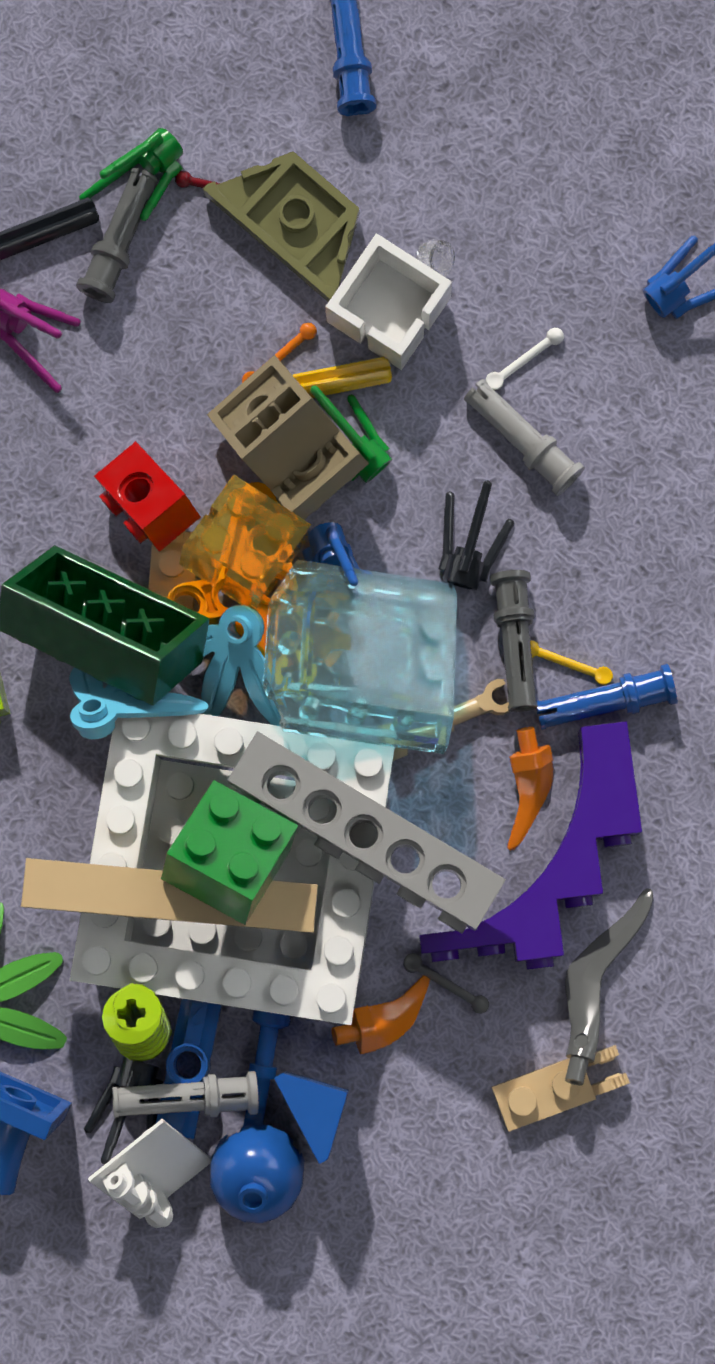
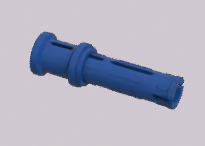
[330,0,376,116]
[536,664,678,730]

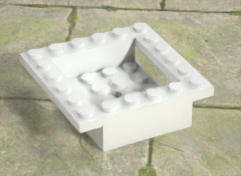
[69,714,395,1025]

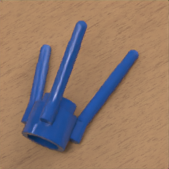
[642,236,715,319]
[302,522,376,635]

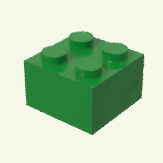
[161,780,298,925]

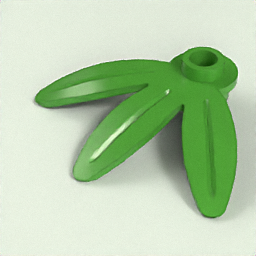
[0,902,67,1049]

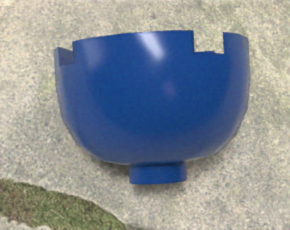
[210,1124,305,1223]

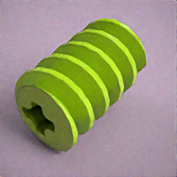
[102,983,172,1062]

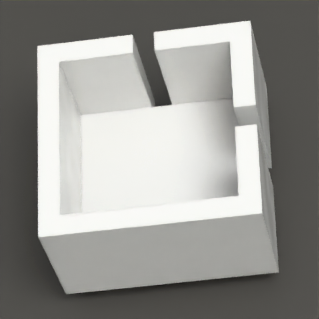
[326,233,452,370]

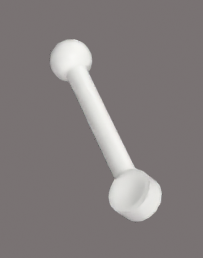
[486,328,564,391]

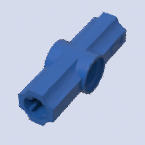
[156,999,222,1139]

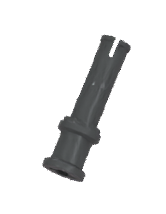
[76,168,158,303]
[490,570,538,712]

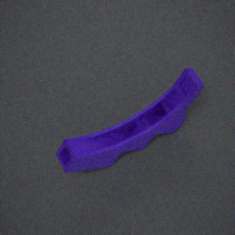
[419,721,642,970]

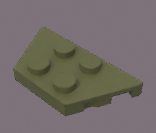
[203,151,360,302]

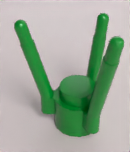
[79,128,183,221]
[310,386,392,483]

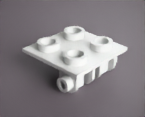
[88,1119,212,1228]

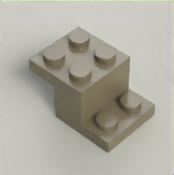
[207,355,369,524]

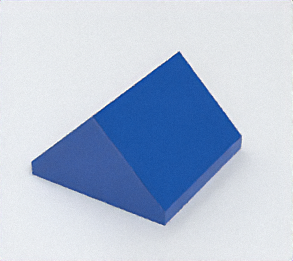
[274,1071,349,1164]

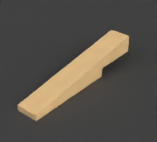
[21,858,318,933]

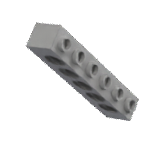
[228,731,506,934]

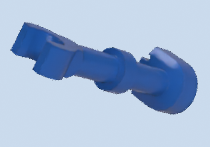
[243,1010,291,1126]

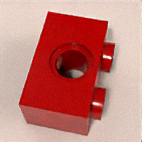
[94,441,201,552]

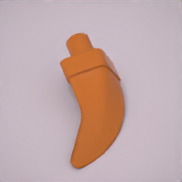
[507,727,554,851]
[331,975,430,1055]

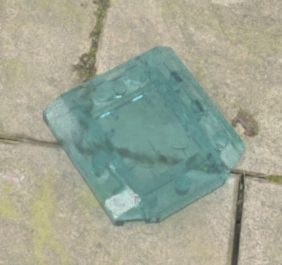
[263,559,457,754]

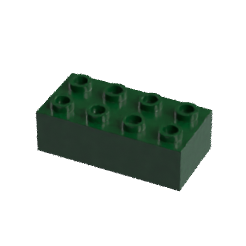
[0,545,210,706]

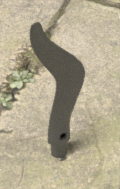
[565,888,653,1086]

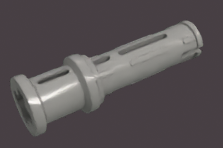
[464,379,585,496]
[112,1071,258,1118]

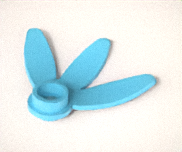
[201,605,290,727]
[69,668,208,739]

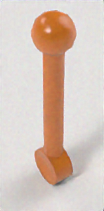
[242,323,317,383]

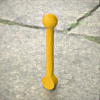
[530,640,613,685]

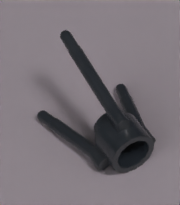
[438,480,514,590]
[84,1057,164,1165]

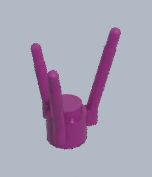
[0,289,81,393]

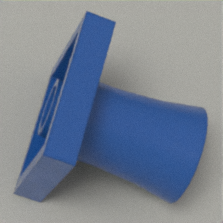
[0,1071,72,1195]

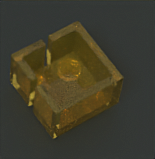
[179,474,311,612]

